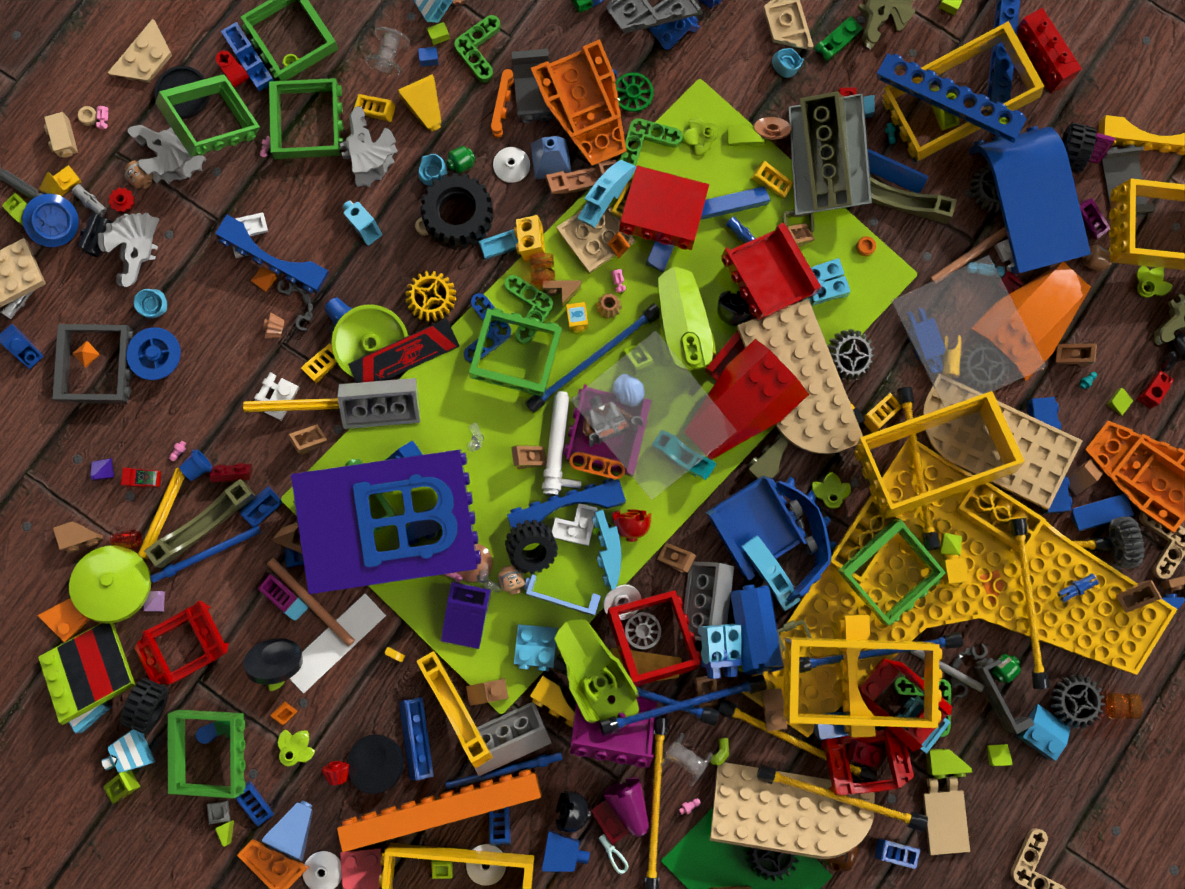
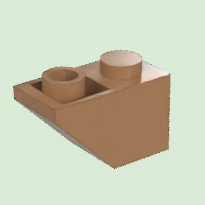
[53,521,104,553]

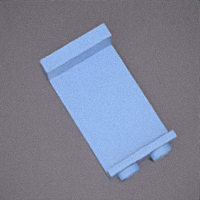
[524,574,601,616]

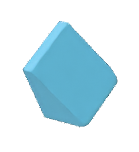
[863,95,875,117]
[285,597,309,620]

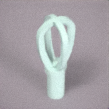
[599,834,629,874]

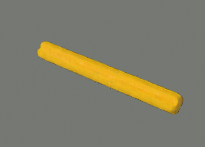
[243,398,339,412]
[138,468,185,559]

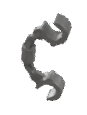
[277,280,313,332]
[789,500,819,554]
[950,644,988,698]

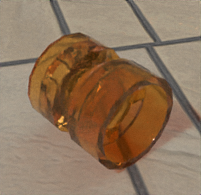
[529,253,555,285]
[1106,693,1143,719]

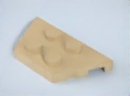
[763,0,814,50]
[108,19,172,83]

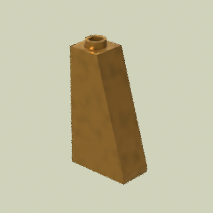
[610,647,683,681]

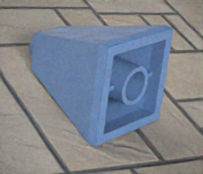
[531,136,571,180]
[262,800,313,862]

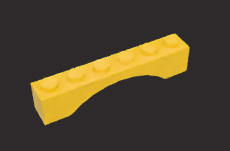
[1098,115,1185,155]
[838,614,876,737]
[417,651,493,768]
[530,676,575,727]

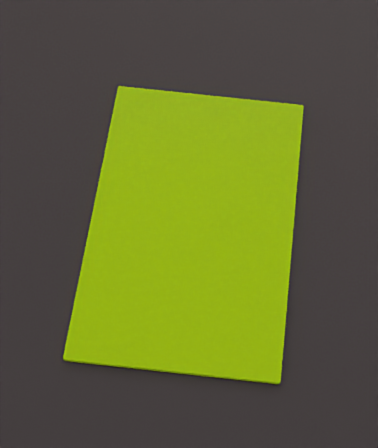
[281,79,917,714]

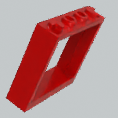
[607,590,702,687]

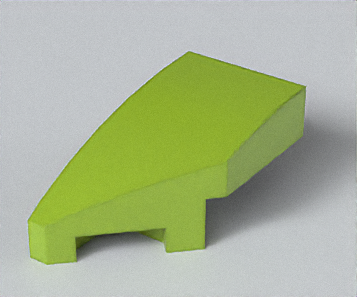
[728,124,766,146]

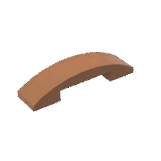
[545,160,617,194]

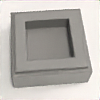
[207,801,231,824]

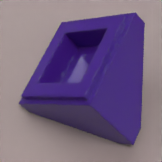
[91,458,114,481]

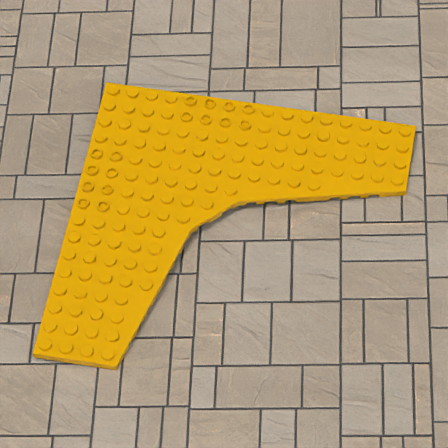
[741,437,1177,738]

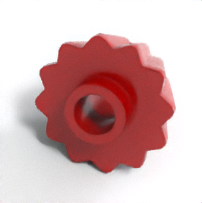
[108,187,135,213]
[321,761,349,786]

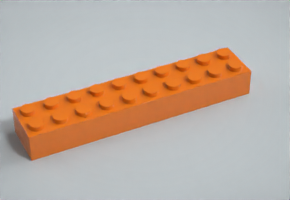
[337,769,542,852]

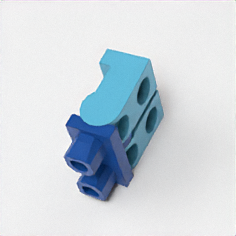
[698,624,743,679]

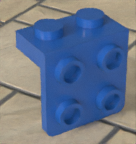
[649,16,700,50]

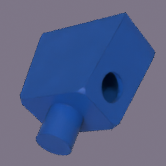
[542,830,590,872]

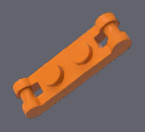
[491,69,514,138]

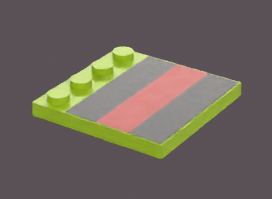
[38,623,135,725]

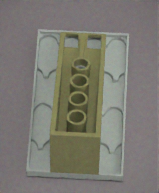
[789,91,872,215]

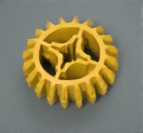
[405,271,457,322]

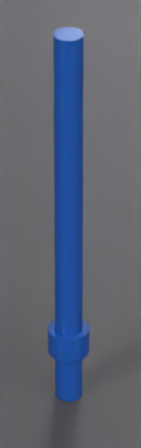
[150,526,262,583]
[446,752,563,790]

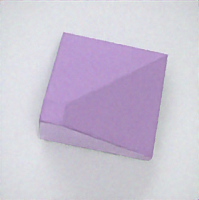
[144,591,165,611]

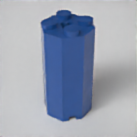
[731,585,784,675]

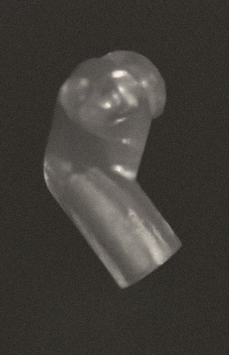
[467,423,484,452]
[477,570,501,593]

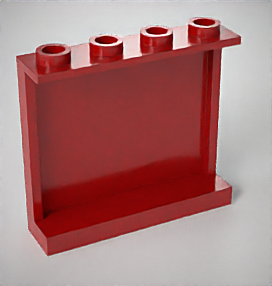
[619,165,709,250]
[721,223,821,321]

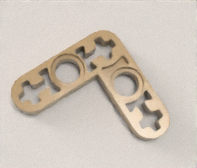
[1139,511,1185,579]
[1011,828,1066,889]

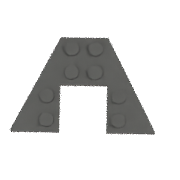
[606,0,703,34]

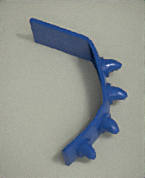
[776,477,837,601]

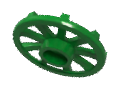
[615,73,654,112]

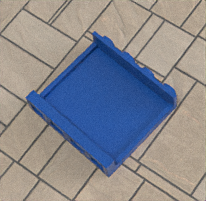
[705,476,807,580]

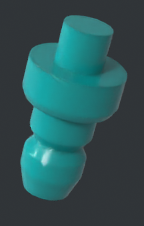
[885,123,896,145]
[1079,372,1097,389]

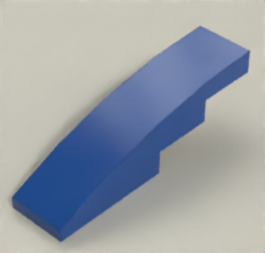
[221,22,274,92]

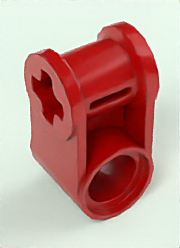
[216,51,250,88]

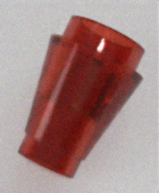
[110,529,142,549]

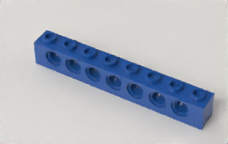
[985,0,1020,113]
[877,53,1027,143]

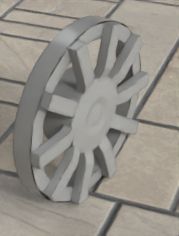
[625,613,661,649]

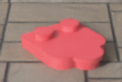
[340,848,383,889]

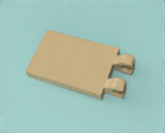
[922,776,970,855]

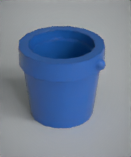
[324,297,352,326]
[180,449,213,481]

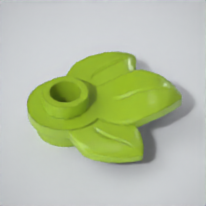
[682,118,718,156]
[1137,266,1173,298]
[812,472,851,509]
[278,730,315,767]

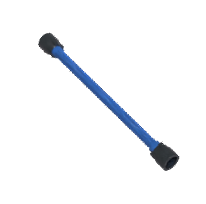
[524,303,660,414]
[799,632,963,673]
[552,656,720,726]
[599,674,767,736]

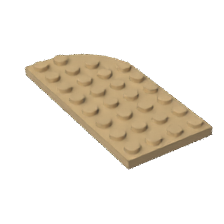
[736,299,863,454]
[923,374,1083,510]
[710,762,875,859]

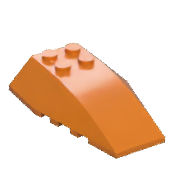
[531,39,626,166]
[970,262,1091,381]
[1085,421,1185,533]

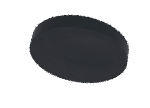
[154,66,210,119]
[244,638,303,685]
[347,735,403,794]

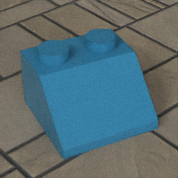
[1016,704,1071,761]

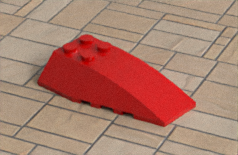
[684,339,809,460]

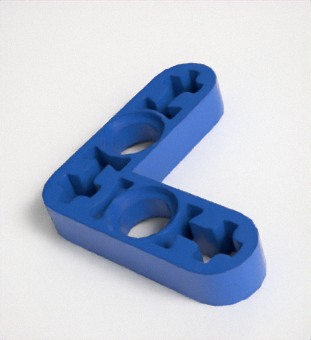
[464,293,511,364]

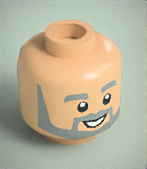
[498,565,526,595]

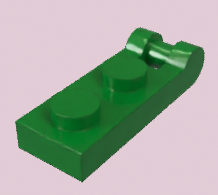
[814,16,863,62]

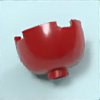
[612,509,651,542]

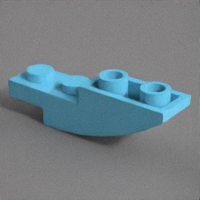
[578,160,637,228]
[592,510,621,590]
[741,535,800,611]

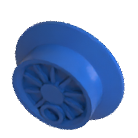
[22,194,79,247]
[126,327,181,380]

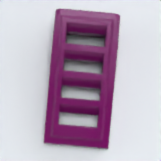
[1089,133,1115,164]
[1079,198,1110,240]
[258,574,298,613]

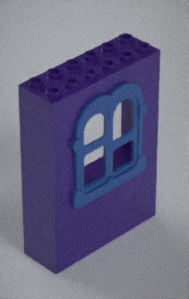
[291,449,482,594]

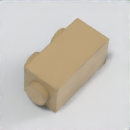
[44,112,78,158]

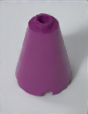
[604,777,649,837]

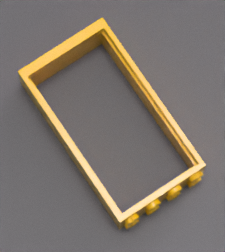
[882,21,1044,162]
[1109,178,1185,270]
[854,391,1025,519]
[783,637,942,728]
[379,843,534,889]

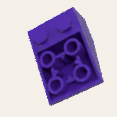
[441,582,492,649]

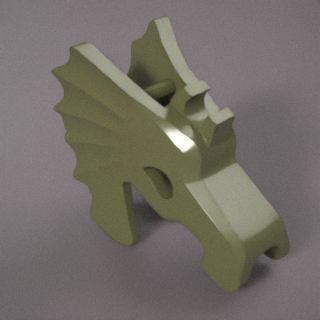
[857,0,915,49]
[1154,294,1185,345]

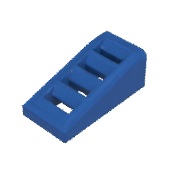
[235,781,274,827]
[489,807,511,846]
[874,838,920,869]

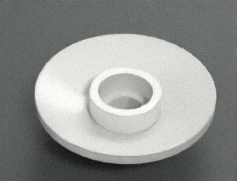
[493,147,530,183]
[604,585,641,620]
[466,844,506,886]
[303,851,342,889]

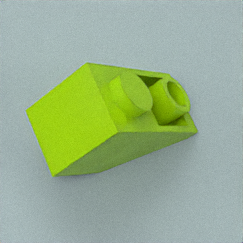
[925,749,972,779]

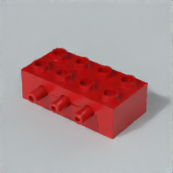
[1017,7,1082,94]

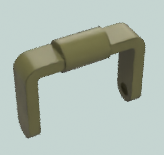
[783,210,814,232]
[777,620,812,651]

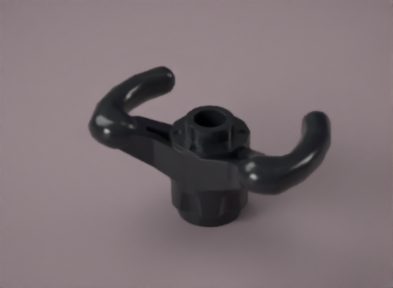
[1160,334,1185,371]

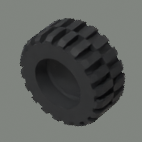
[420,173,494,249]

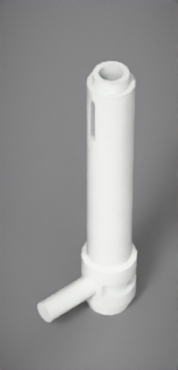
[542,391,581,496]

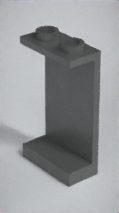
[512,49,555,123]
[1101,145,1155,217]
[972,657,1035,734]

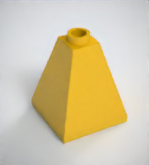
[398,74,441,132]

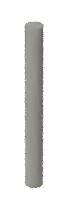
[910,650,985,692]

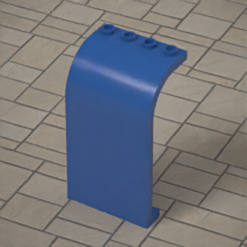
[968,126,1091,274]

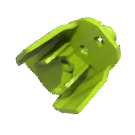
[657,267,716,371]
[554,619,639,729]

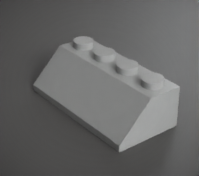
[337,378,420,429]
[680,561,734,641]
[472,702,552,776]

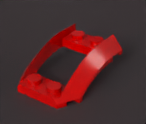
[135,600,229,685]
[858,658,952,752]
[821,728,914,795]

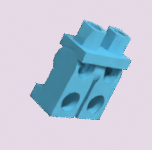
[803,258,851,306]

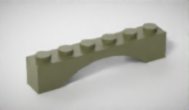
[870,177,957,224]
[746,433,789,480]
[144,479,256,568]

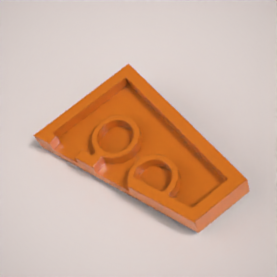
[37,598,90,642]
[237,839,309,889]

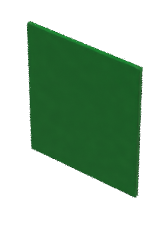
[661,807,832,889]

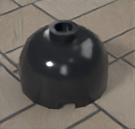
[717,290,753,326]
[556,791,591,832]

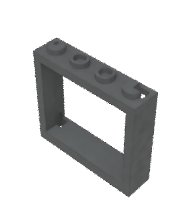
[53,324,133,404]

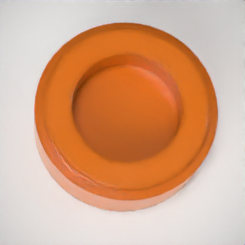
[856,236,876,256]

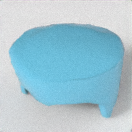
[772,48,804,78]
[418,154,448,186]
[133,289,167,318]

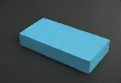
[479,229,518,260]

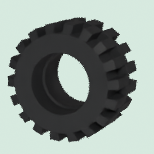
[1061,122,1096,173]
[505,520,558,574]
[121,678,168,734]

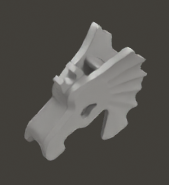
[340,106,398,187]
[128,125,206,184]
[98,213,159,287]

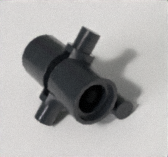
[78,212,113,258]

